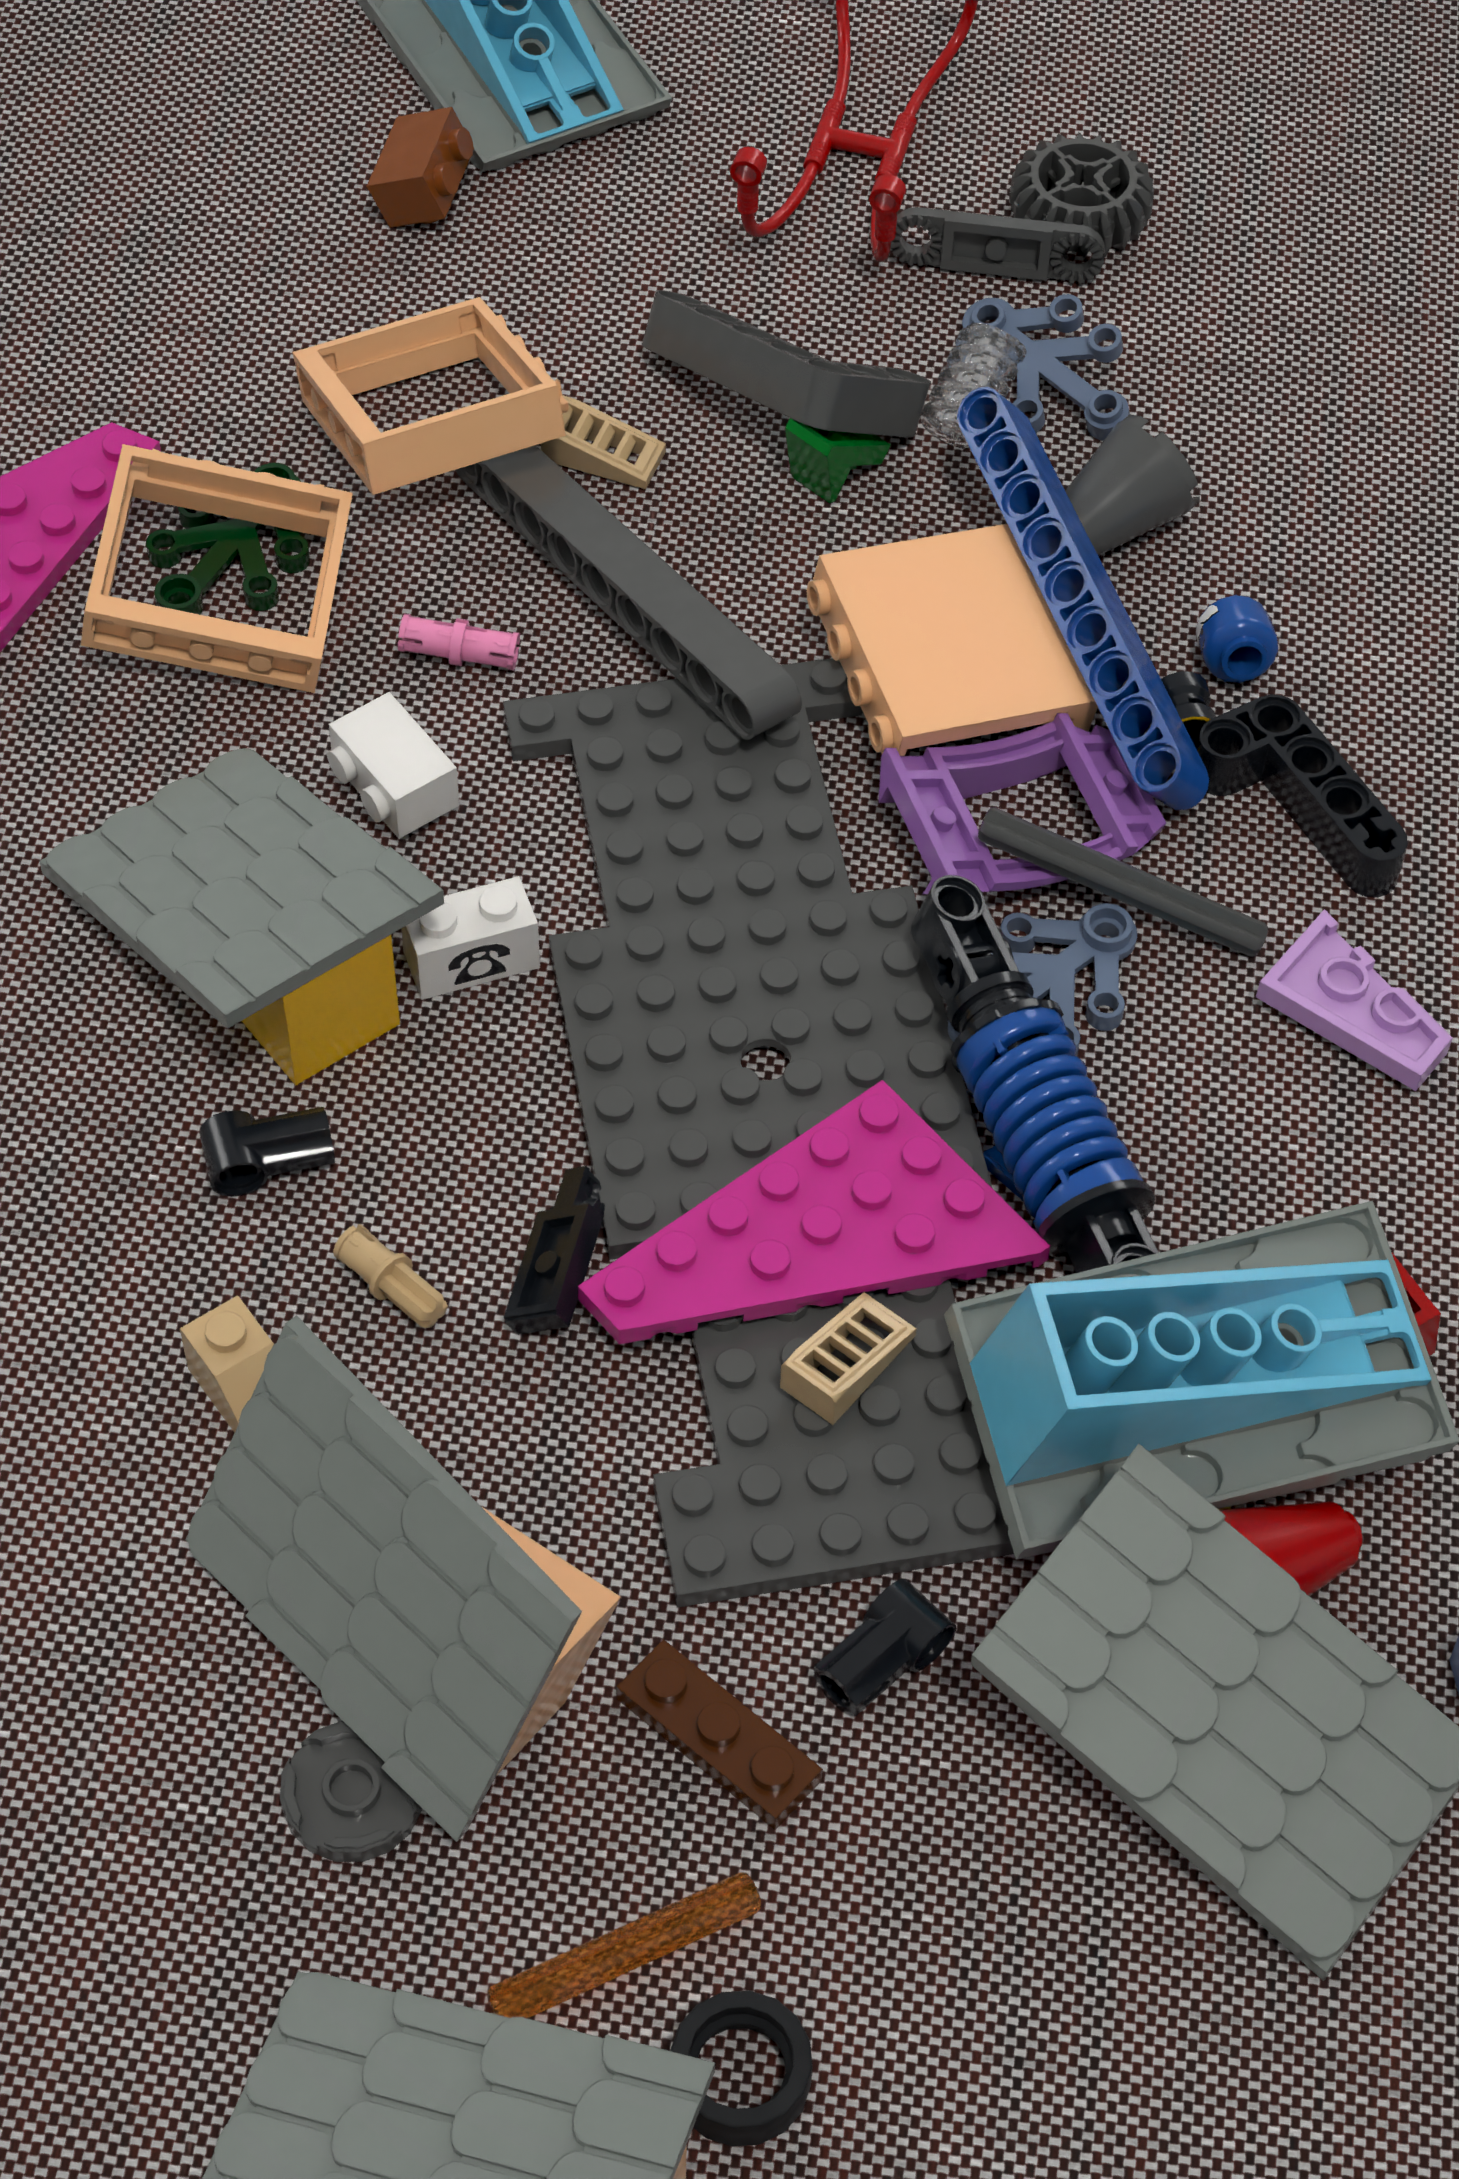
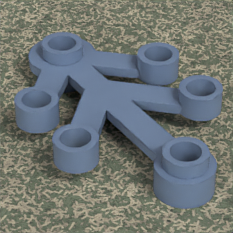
[962,294,1130,441]
[948,903,1137,1057]

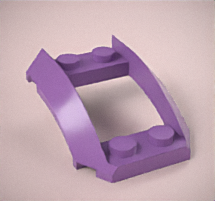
[878,713,1166,894]

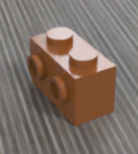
[366,107,474,228]

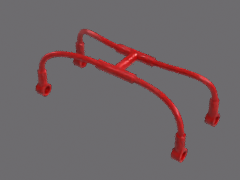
[730,0,978,262]

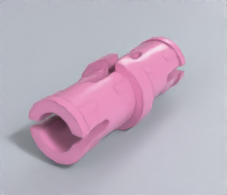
[398,614,520,671]

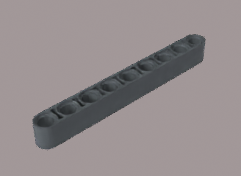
[456,445,802,740]

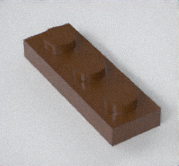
[616,1639,823,1830]

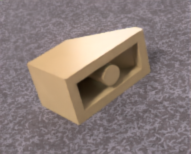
[180,1295,274,1433]

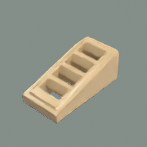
[541,395,666,490]
[780,1292,917,1425]

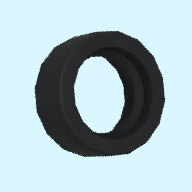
[670,1990,813,2147]

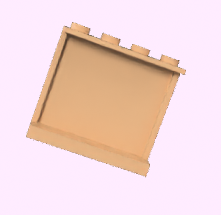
[807,524,1098,756]

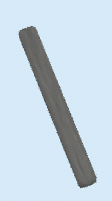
[978,807,1268,957]

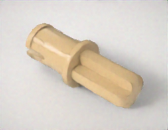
[333,1224,448,1328]

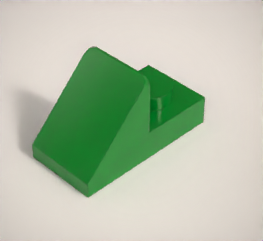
[785,418,891,503]

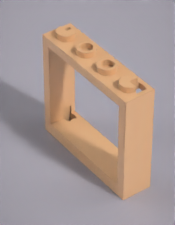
[292,297,569,495]
[81,444,353,693]

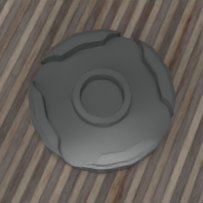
[280,1721,422,1862]

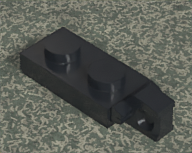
[503,1166,605,1335]

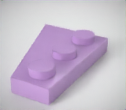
[1256,909,1453,1091]

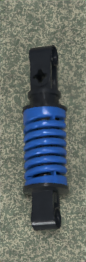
[911,875,1159,1273]

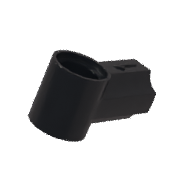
[199,1107,335,1197]
[814,1578,957,1717]

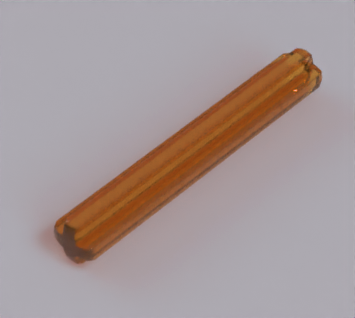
[487,1872,761,2018]

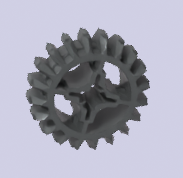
[1009,132,1154,259]

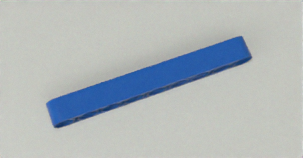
[957,387,1209,810]

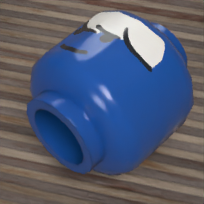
[1196,595,1278,683]

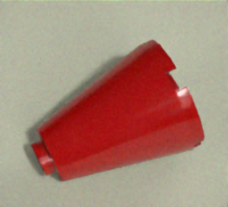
[1219,1501,1363,1596]

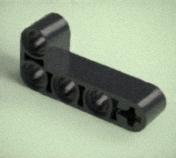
[1197,694,1408,898]

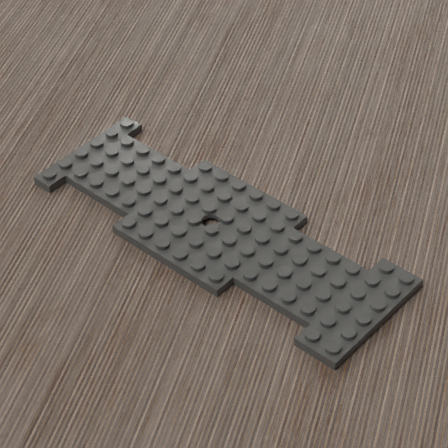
[503,658,1014,1608]

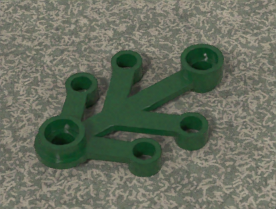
[146,463,310,615]

